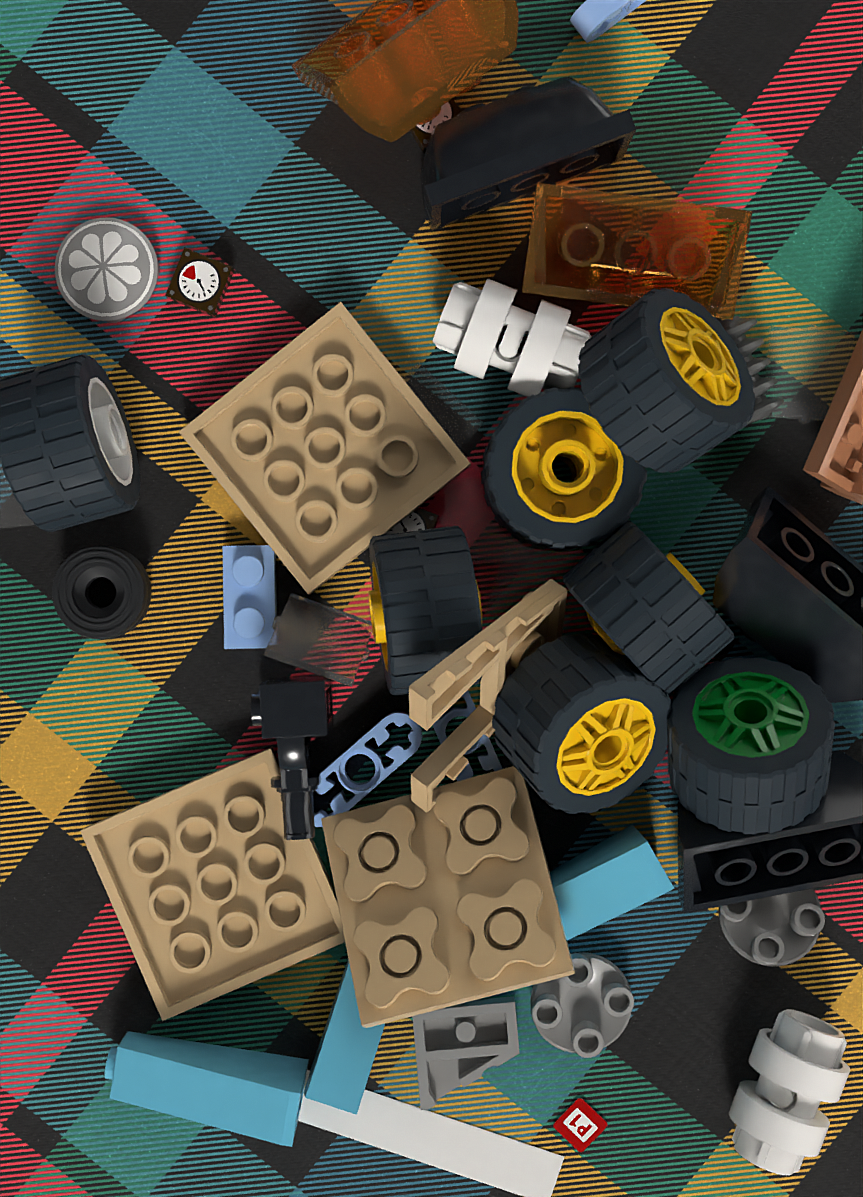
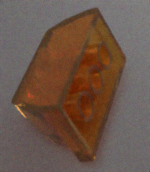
[291,0,519,142]
[521,183,752,320]

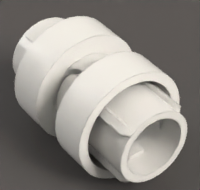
[433,279,592,397]
[729,1009,850,1175]

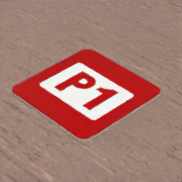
[553,1098,608,1152]

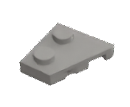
[412,996,520,1110]

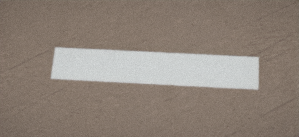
[298,1070,564,1197]

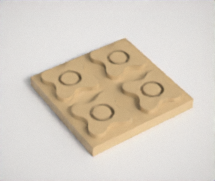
[179,302,471,594]
[80,746,345,1021]
[321,766,576,1028]

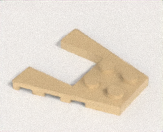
[409,579,568,813]

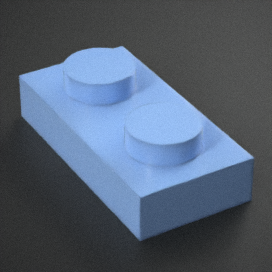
[222,545,278,649]

